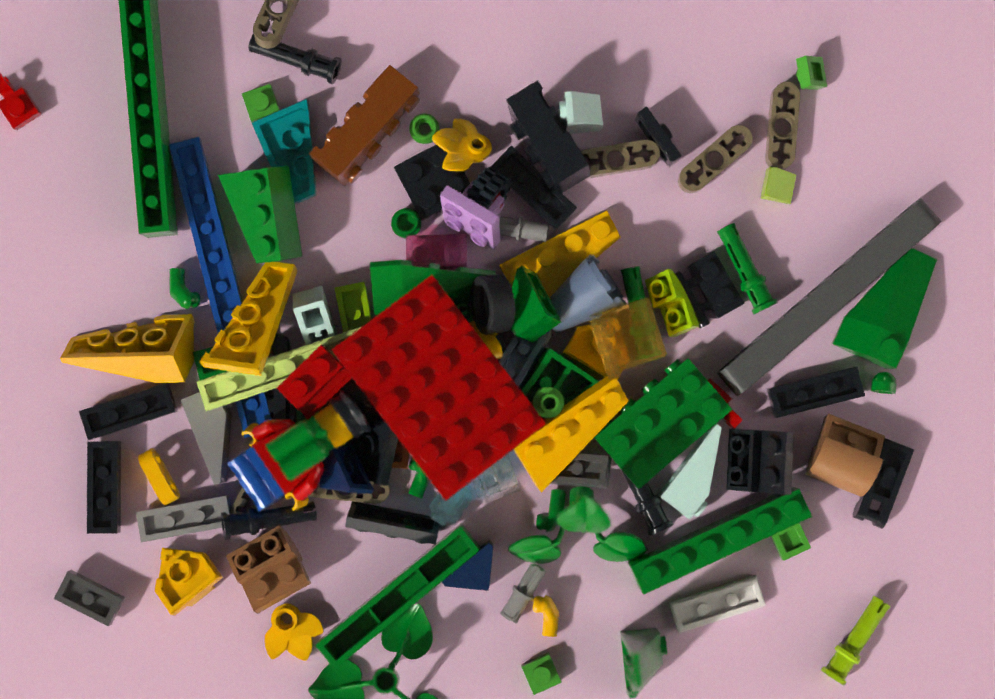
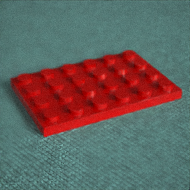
[331,275,546,501]

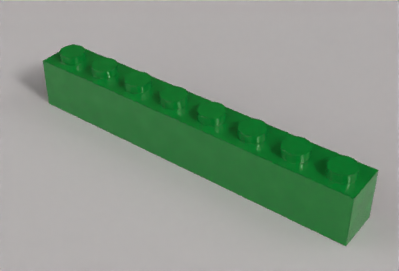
[119,0,178,238]

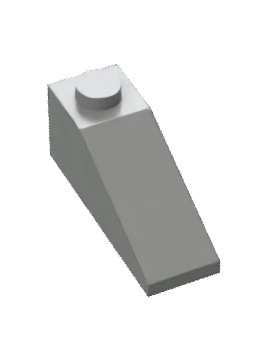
[181,392,233,486]

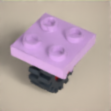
[440,167,512,250]

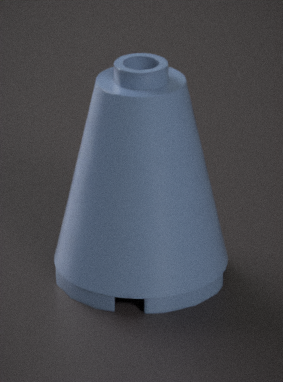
[550,254,627,333]

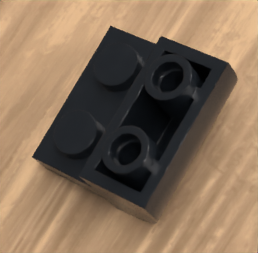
[726,429,794,495]

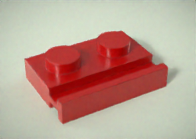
[276,344,352,420]

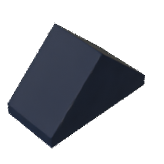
[319,442,374,494]
[442,539,493,591]

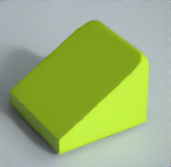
[760,166,797,204]

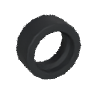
[470,274,515,335]

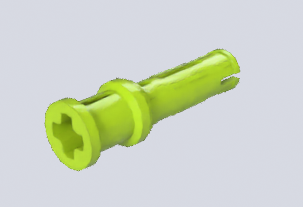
[821,596,891,686]

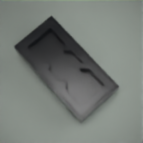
[635,106,682,167]

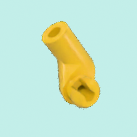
[533,595,559,637]

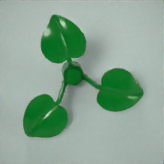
[508,486,648,564]
[308,604,438,699]

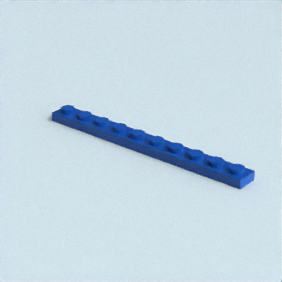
[169,137,273,438]

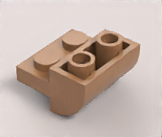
[805,413,885,497]
[226,525,311,614]

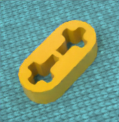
[138,448,180,506]

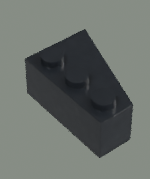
[506,80,590,195]

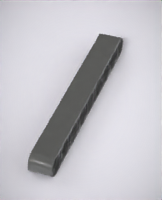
[717,198,941,396]

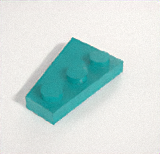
[252,99,317,205]

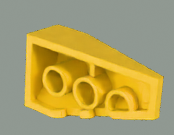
[60,314,194,383]

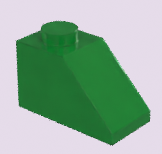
[510,266,561,342]

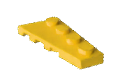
[499,211,621,298]
[200,262,298,376]
[513,374,629,493]

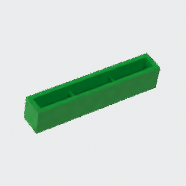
[627,486,812,595]
[315,523,480,670]

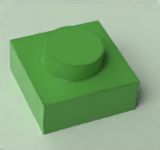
[796,55,828,90]
[242,84,280,122]
[771,523,811,561]
[521,652,562,695]

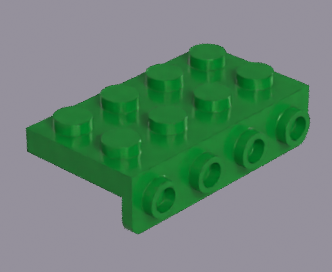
[594,358,733,490]

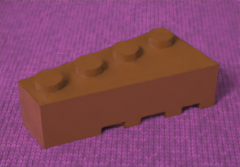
[309,65,420,187]

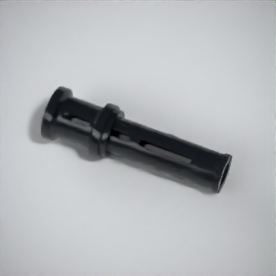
[248,34,341,84]
[622,471,674,536]
[221,501,317,540]

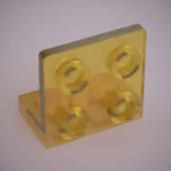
[589,297,667,380]

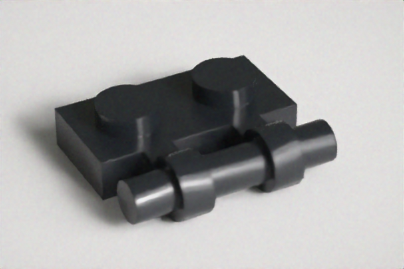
[675,251,745,329]

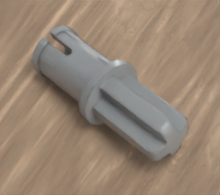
[499,216,549,242]
[500,563,546,623]

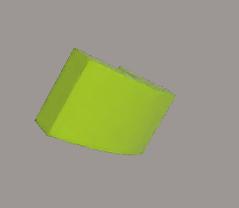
[645,269,699,337]

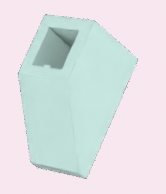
[557,91,603,134]

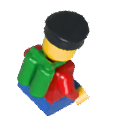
[227,390,371,512]

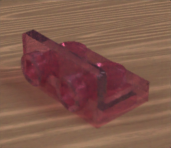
[406,234,468,271]

